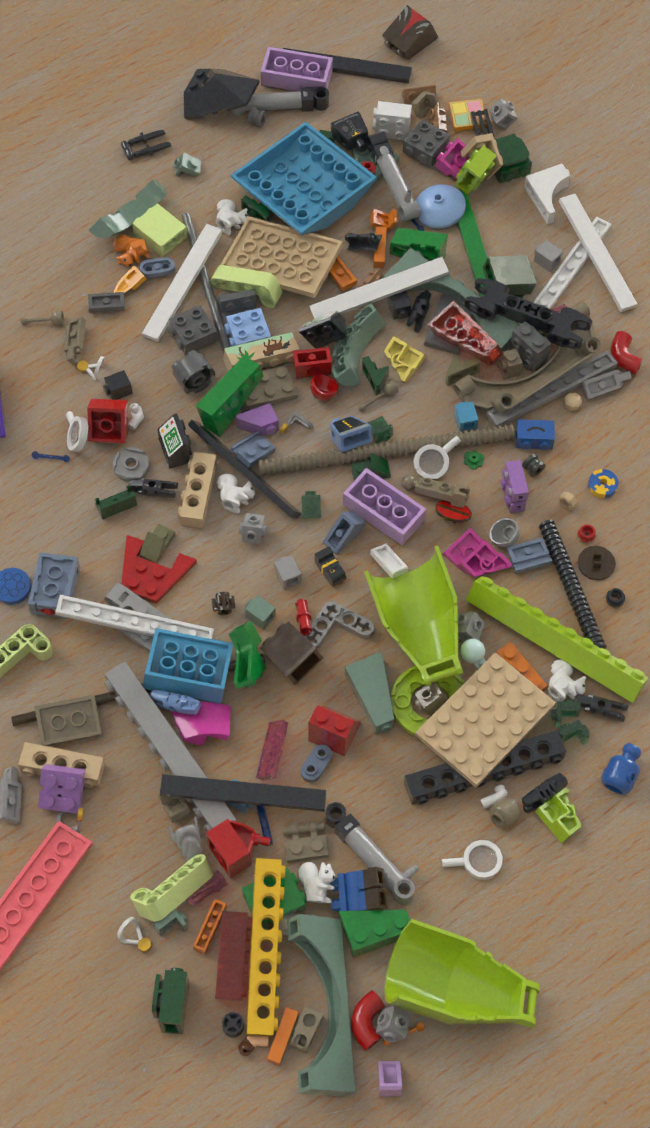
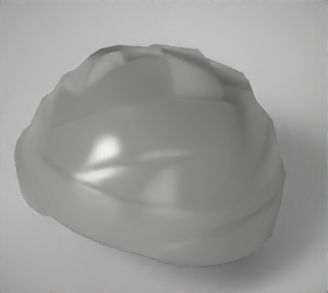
[489,518,520,548]

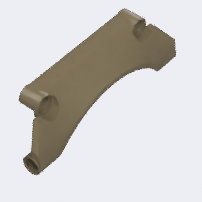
[453,302,601,413]

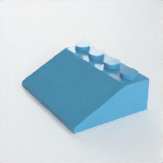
[143,628,233,704]

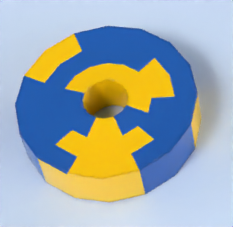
[588,469,619,498]

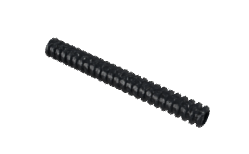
[539,520,607,649]

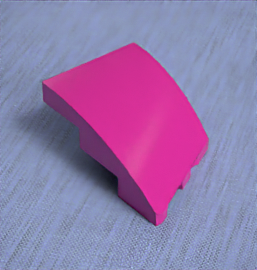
[442,528,512,578]
[168,701,231,746]

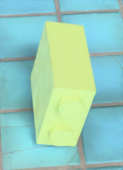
[132,203,187,257]

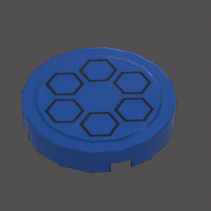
[0,567,31,605]

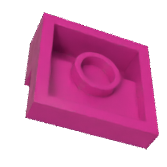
[434,138,472,180]

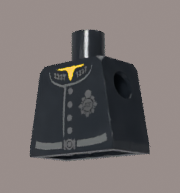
[331,111,368,152]

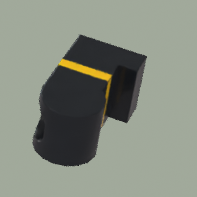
[315,546,347,586]

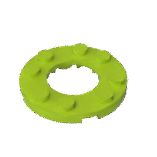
[391,666,465,737]

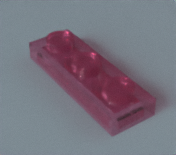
[256,720,288,780]

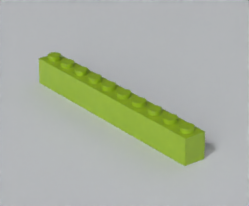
[465,576,649,703]

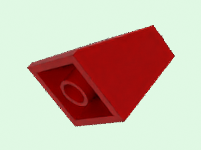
[308,705,361,757]

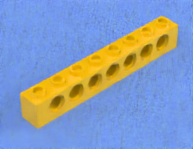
[246,858,285,1036]

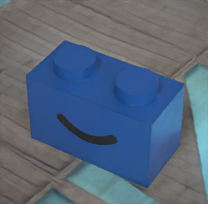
[516,419,555,450]

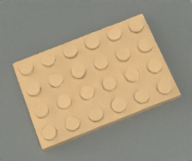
[220,216,343,298]
[415,653,556,788]

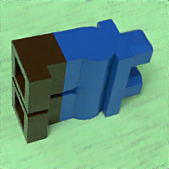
[330,866,387,912]

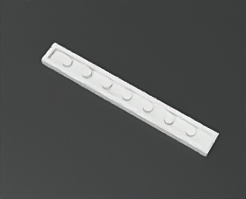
[559,194,637,312]
[533,216,611,309]
[142,224,223,342]
[309,257,449,319]
[55,595,214,639]

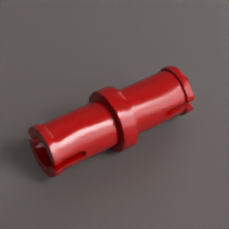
[295,599,312,636]

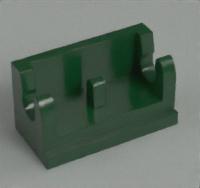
[95,485,137,520]

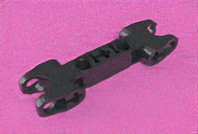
[464,278,592,349]

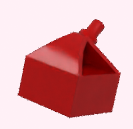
[87,398,128,443]
[206,819,270,879]

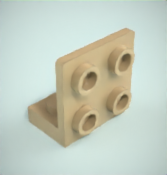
[460,133,503,179]

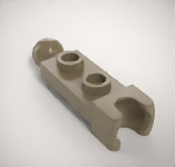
[401,475,470,508]

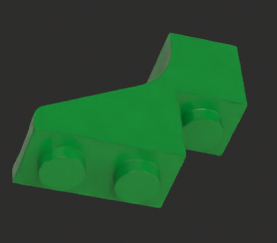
[228,621,267,689]

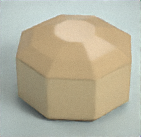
[564,393,582,411]
[559,492,578,510]

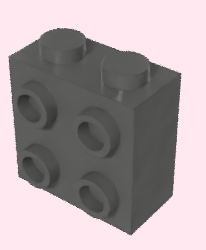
[403,120,450,167]
[168,305,218,355]
[509,321,551,373]

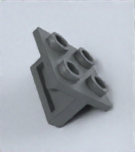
[217,289,257,324]

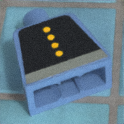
[330,416,372,452]

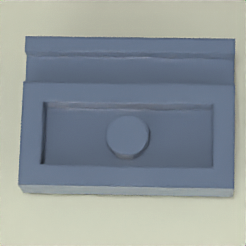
[230,431,276,468]
[506,538,552,574]

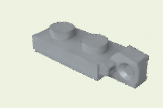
[581,370,632,399]
[0,766,22,825]

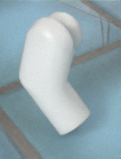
[128,403,144,431]
[481,785,508,809]

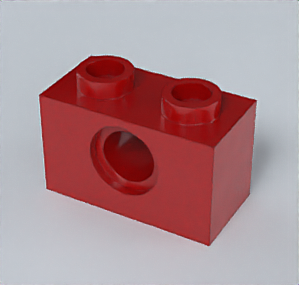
[293,347,332,378]

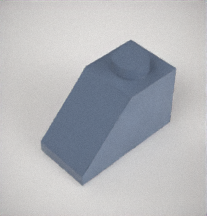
[323,511,367,554]

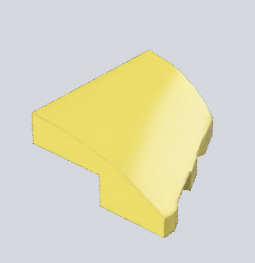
[384,336,426,383]

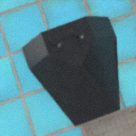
[184,68,260,119]

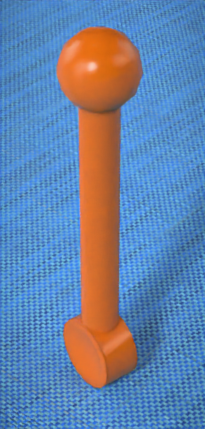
[383,1022,425,1046]

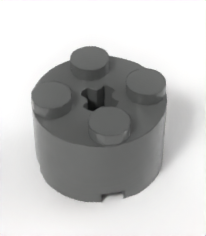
[172,350,215,394]

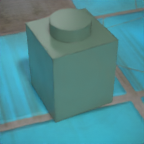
[245,595,276,630]

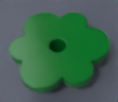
[464,450,484,469]

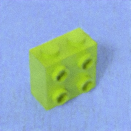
[454,145,497,195]

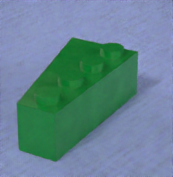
[196,356,264,437]

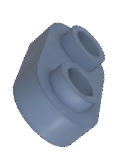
[140,257,175,278]
[301,745,332,783]

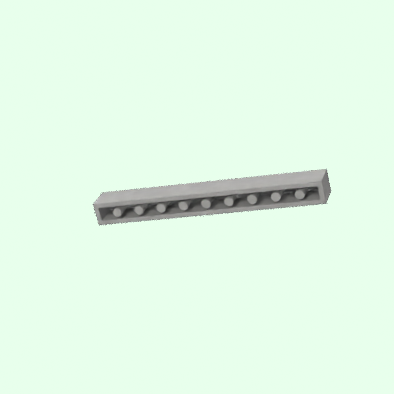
[104,661,237,831]

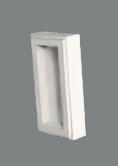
[370,543,408,579]

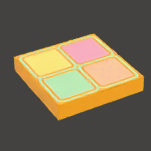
[449,99,487,131]

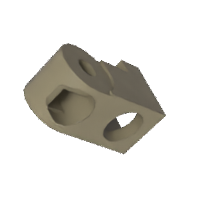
[290,1006,324,1052]

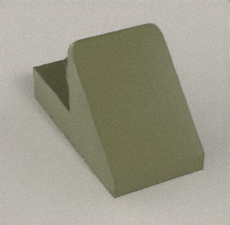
[446,354,480,386]
[140,524,175,563]

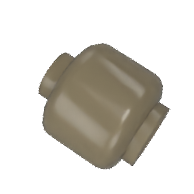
[490,797,521,828]

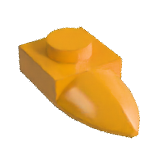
[114,266,147,293]

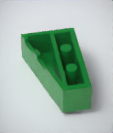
[389,228,448,261]
[339,910,410,957]

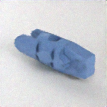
[151,689,201,715]

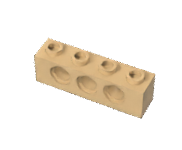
[177,452,217,528]
[18,742,105,788]

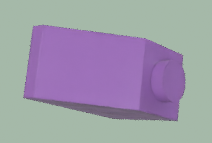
[236,403,279,436]

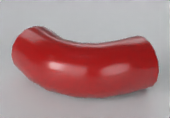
[610,331,643,375]
[351,990,385,1051]

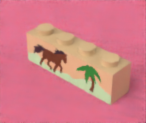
[223,332,300,371]

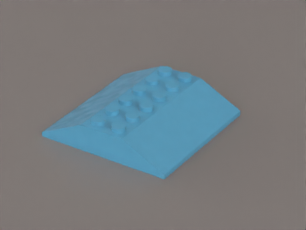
[231,122,377,235]

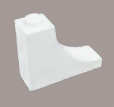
[524,164,571,225]

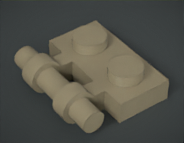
[283,821,328,863]

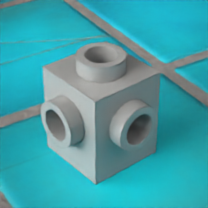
[489,99,518,129]
[239,513,267,544]
[458,611,485,643]
[376,1005,411,1043]

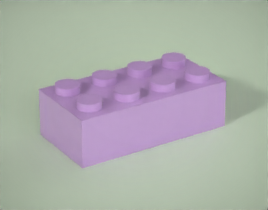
[261,47,333,92]
[343,468,426,546]

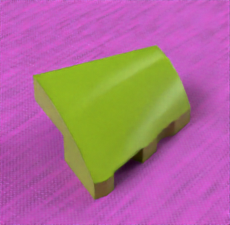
[535,788,582,844]

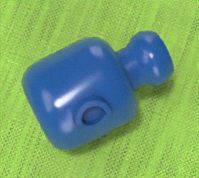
[601,743,641,795]

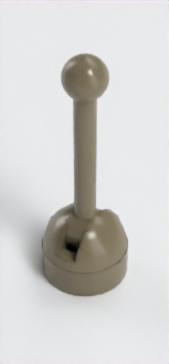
[21,311,64,325]
[358,380,398,411]

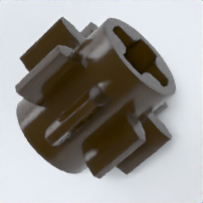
[211,592,236,615]

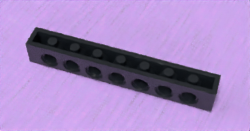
[404,730,566,805]

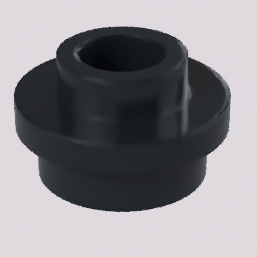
[606,588,625,607]

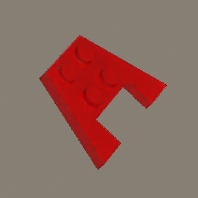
[121,535,197,604]

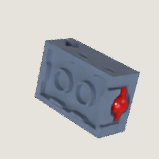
[28,553,80,619]

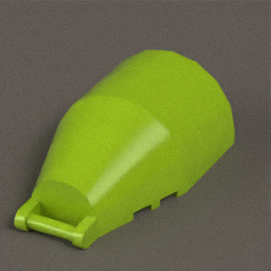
[364,545,464,687]
[384,919,540,1028]

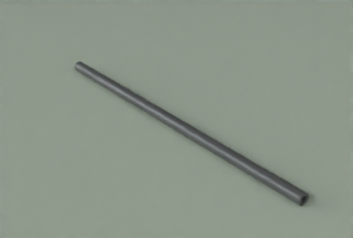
[182,213,250,413]

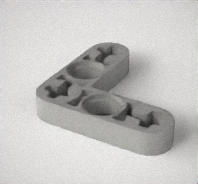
[304,601,374,649]

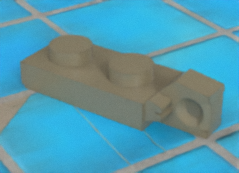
[64,317,86,366]

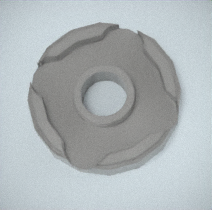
[112,447,150,482]

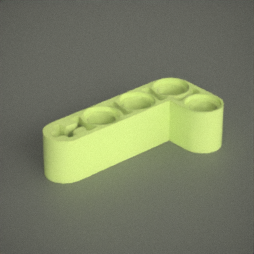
[210,265,283,308]
[0,624,53,678]
[130,854,213,922]

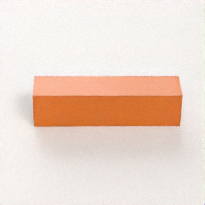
[373,226,387,269]
[193,899,227,955]
[267,1007,299,1066]

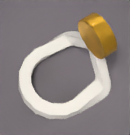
[77,356,105,381]
[117,917,152,952]

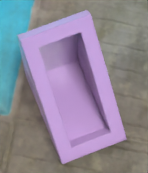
[378,1061,402,1096]

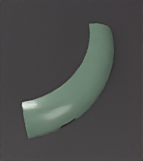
[89,180,167,238]
[331,302,387,386]

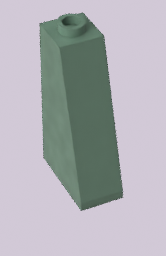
[345,652,394,734]

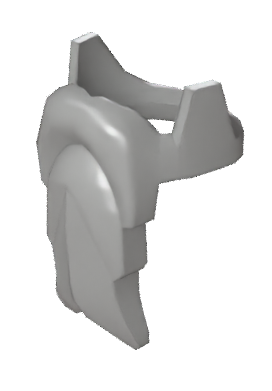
[167,816,202,862]

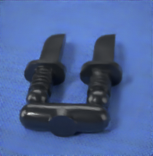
[121,130,172,160]

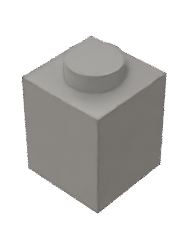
[534,240,563,272]
[274,556,301,590]

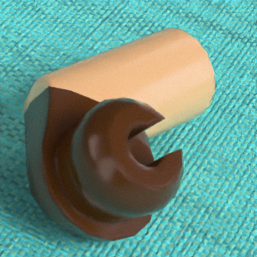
[238,1035,269,1056]

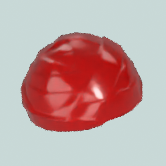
[310,374,338,401]

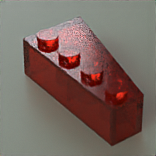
[427,300,504,366]
[215,911,252,1001]

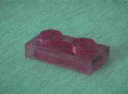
[186,870,228,906]

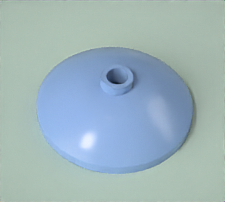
[416,184,466,229]

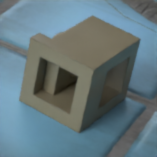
[497,349,523,379]
[415,682,448,714]

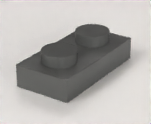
[88,292,125,313]

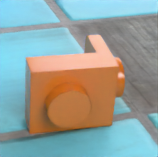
[370,209,398,232]

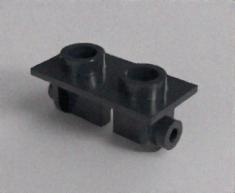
[345,233,382,251]

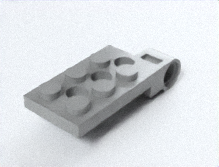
[104,583,170,653]

